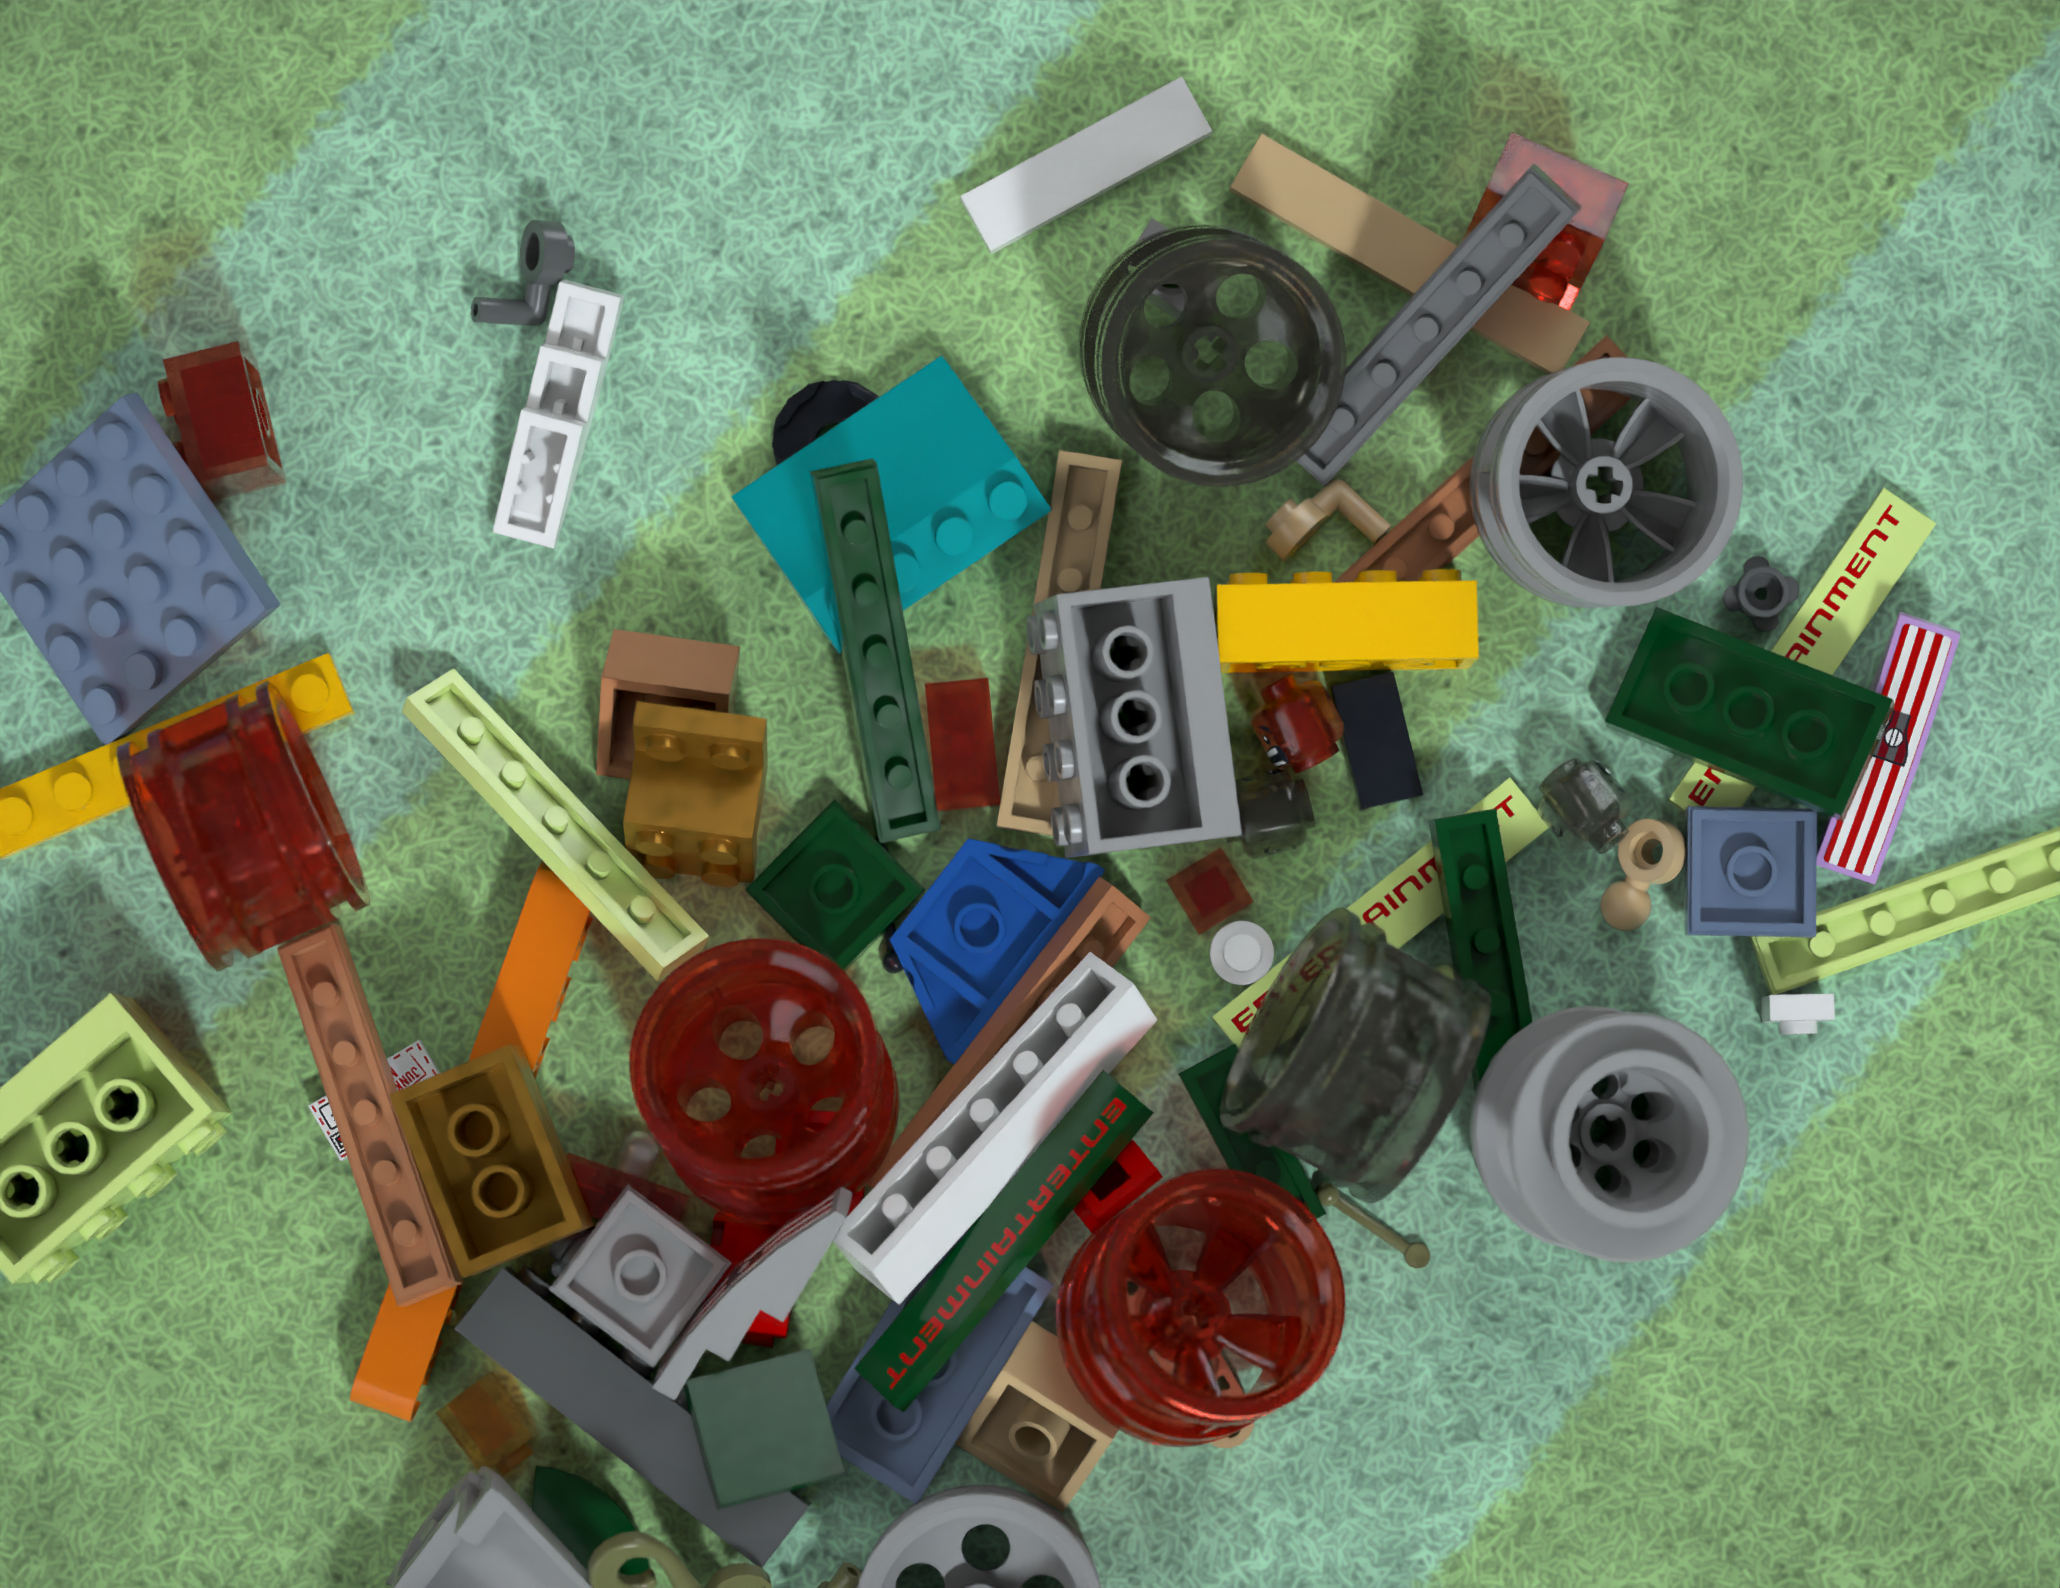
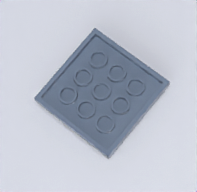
[0,392,281,745]

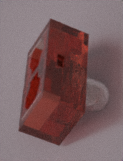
[566,1130,693,1225]

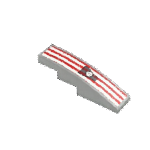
[652,1187,852,1400]

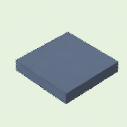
[1685,806,1817,938]

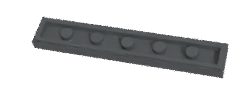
[1278,163,1582,487]

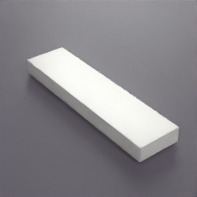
[960,76,1212,254]

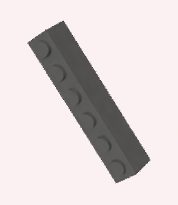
[455,1265,812,1568]

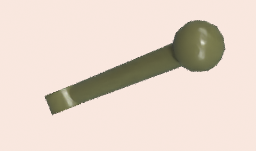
[1315,1181,1430,1268]

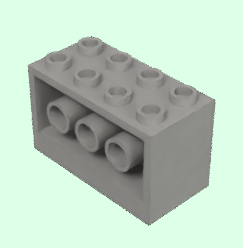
[1026,577,1242,858]

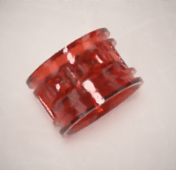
[629,938,900,1224]

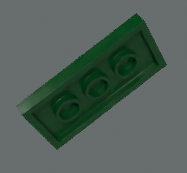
[1605,607,1895,822]

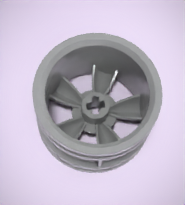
[1469,357,1743,608]

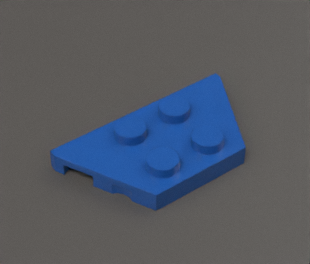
[889,838,1105,1065]

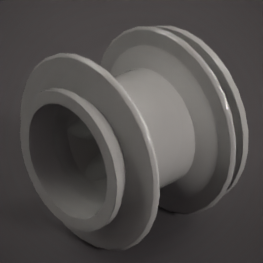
[1469,1006,1749,1263]

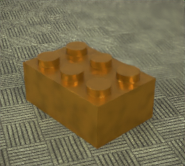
[389,1044,594,1278]

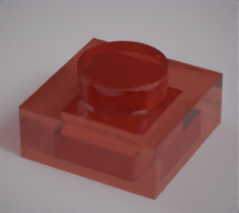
[1165,847,1254,936]

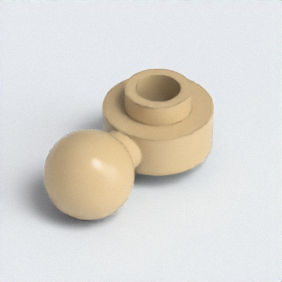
[1600,819,1687,931]

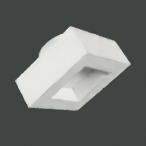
[1761,994,1835,1035]

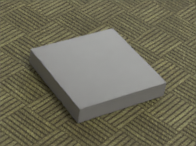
[549,1185,732,1368]

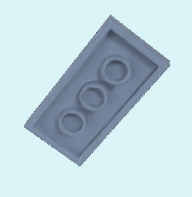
[826,1230,1054,1504]

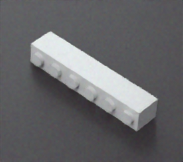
[833,952,1157,1305]

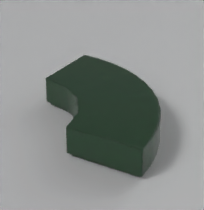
[532,1465,652,1575]

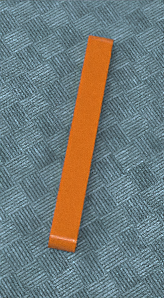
[350,861,593,1422]

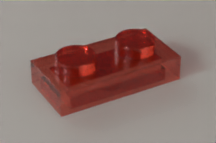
[925,678,1001,813]

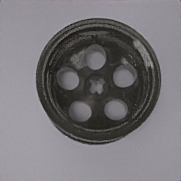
[1078,224,1346,487]
[1220,907,1491,1204]

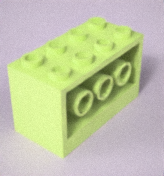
[0,993,232,1285]

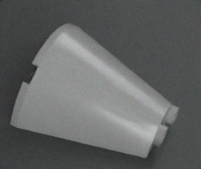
[386,1466,593,1588]

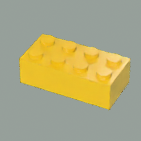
[1214,569,1479,673]

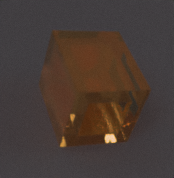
[435,1372,539,1476]

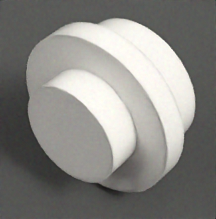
[1210,921,1274,985]

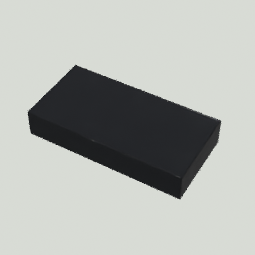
[1331,671,1423,811]

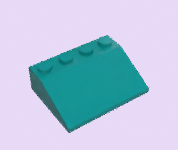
[731,355,1052,655]

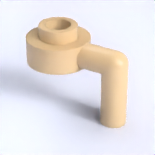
[1265,479,1392,562]

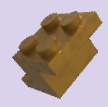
[623,701,768,887]

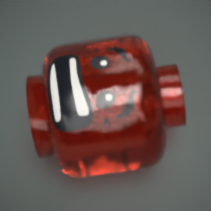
[1250,674,1345,774]

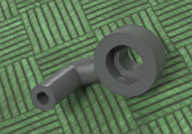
[471,220,575,326]

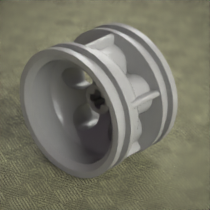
[857,1484,1101,1588]

